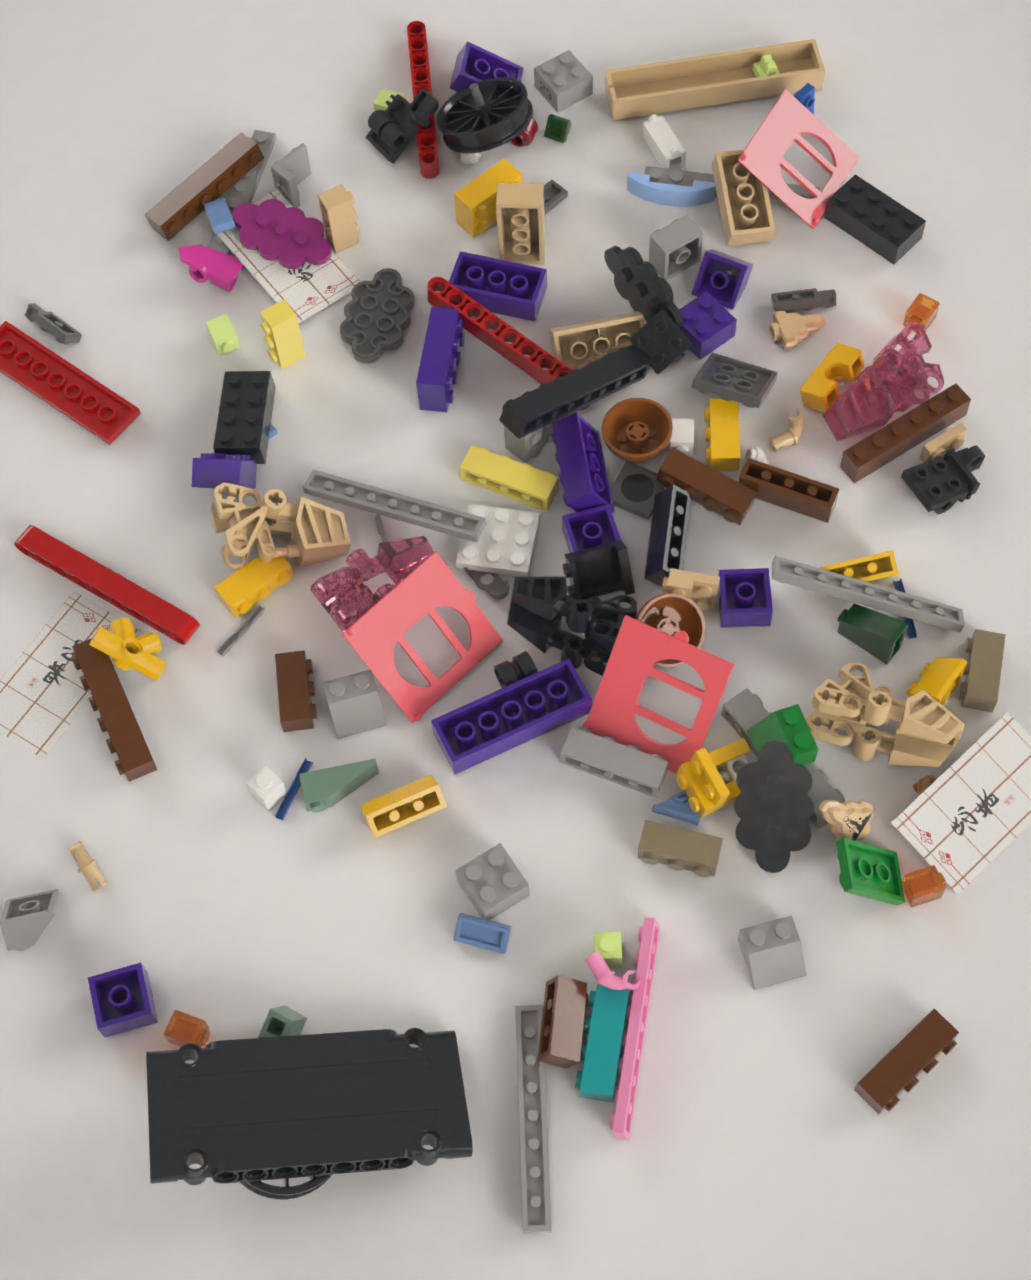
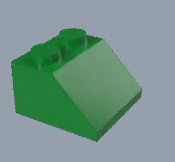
[747,704,818,765]

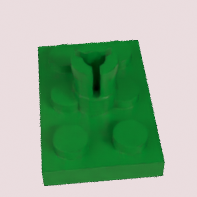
[836,838,906,906]

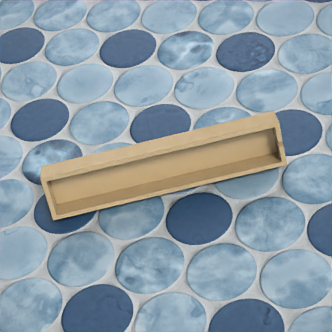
[605,39,825,120]

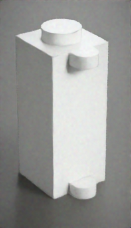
[642,114,686,170]

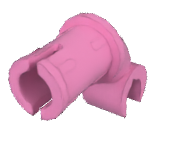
[585,951,641,990]

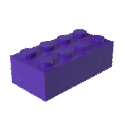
[449,251,548,321]
[416,307,465,412]
[551,412,615,513]

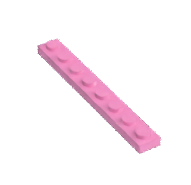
[610,917,661,1140]

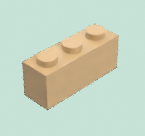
[318,184,360,253]

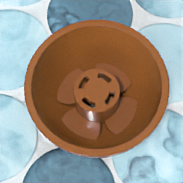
[602,398,673,463]
[635,593,706,668]

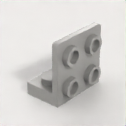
[271,143,311,208]

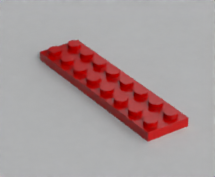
[0,321,141,445]

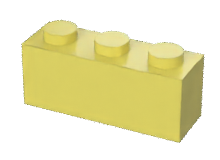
[260,300,305,369]

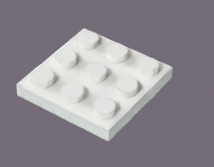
[456,504,540,577]

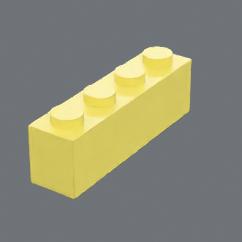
[460,445,559,512]

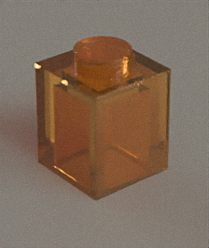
[903,293,940,335]
[902,865,946,907]
[164,1010,210,1048]

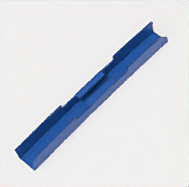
[893,578,917,639]
[275,758,313,820]

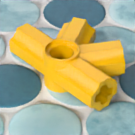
[89,617,167,681]

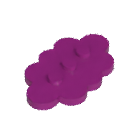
[233,199,332,269]

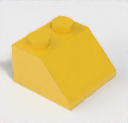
[906,657,968,705]

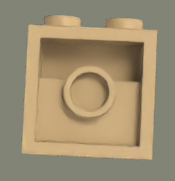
[662,568,720,610]

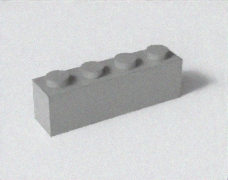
[560,726,668,798]

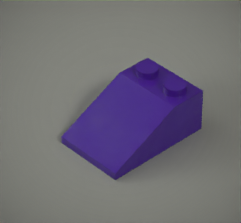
[450,41,524,92]

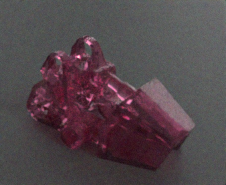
[823,322,944,441]
[310,536,447,633]

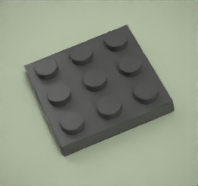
[691,353,778,408]

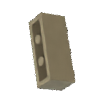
[959,629,1006,712]
[638,820,723,877]

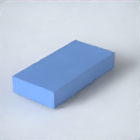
[204,198,236,234]
[453,913,512,954]

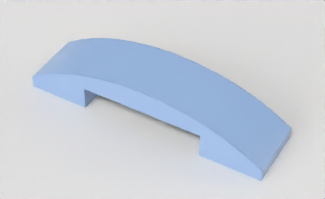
[627,172,715,206]

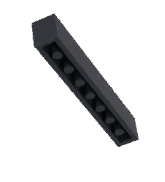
[499,344,652,439]

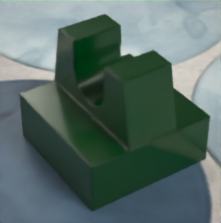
[544,114,572,143]

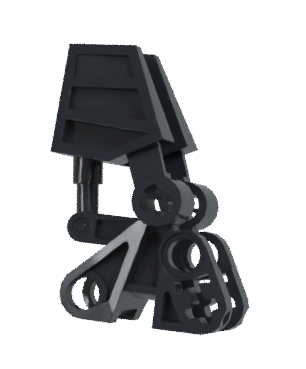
[507,577,637,676]

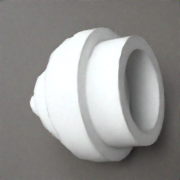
[459,153,482,165]
[743,447,769,465]

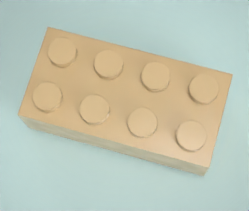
[711,150,775,247]
[496,183,545,264]

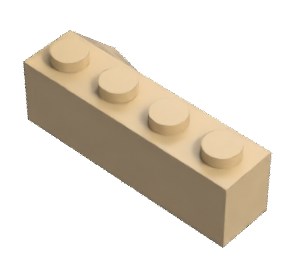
[549,311,645,370]

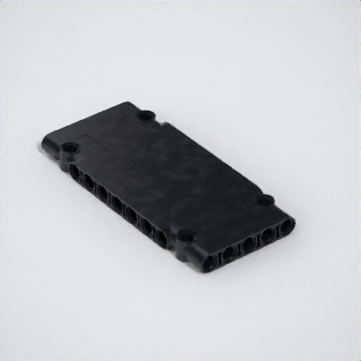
[146,1028,473,1185]

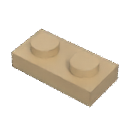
[920,423,967,462]

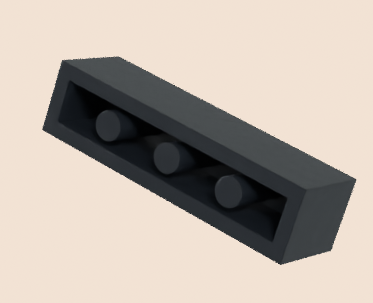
[644,484,692,587]

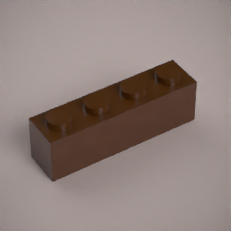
[656,448,758,525]
[738,458,839,523]
[854,1008,959,1114]

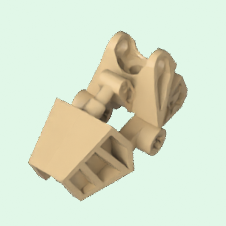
[210,483,351,570]
[806,662,965,767]

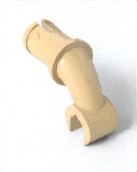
[769,408,804,453]
[68,841,108,891]

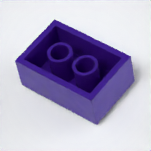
[191,453,257,489]

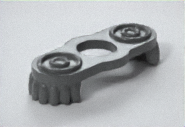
[464,567,510,600]

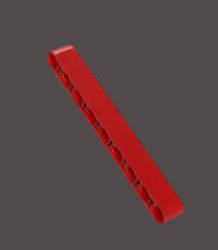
[407,21,440,179]
[427,277,590,410]
[14,525,200,645]

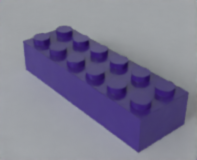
[431,658,592,775]

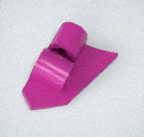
[178,245,245,293]

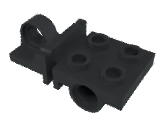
[365,88,439,164]
[901,445,985,514]

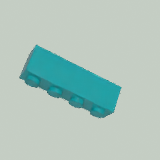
[575,984,629,1103]

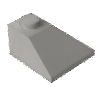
[0,889,59,951]

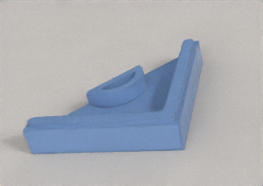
[652,790,700,826]

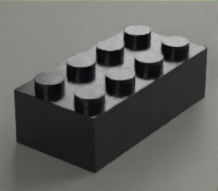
[824,174,926,265]
[213,371,276,464]

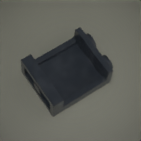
[562,540,635,600]

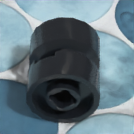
[494,651,538,688]

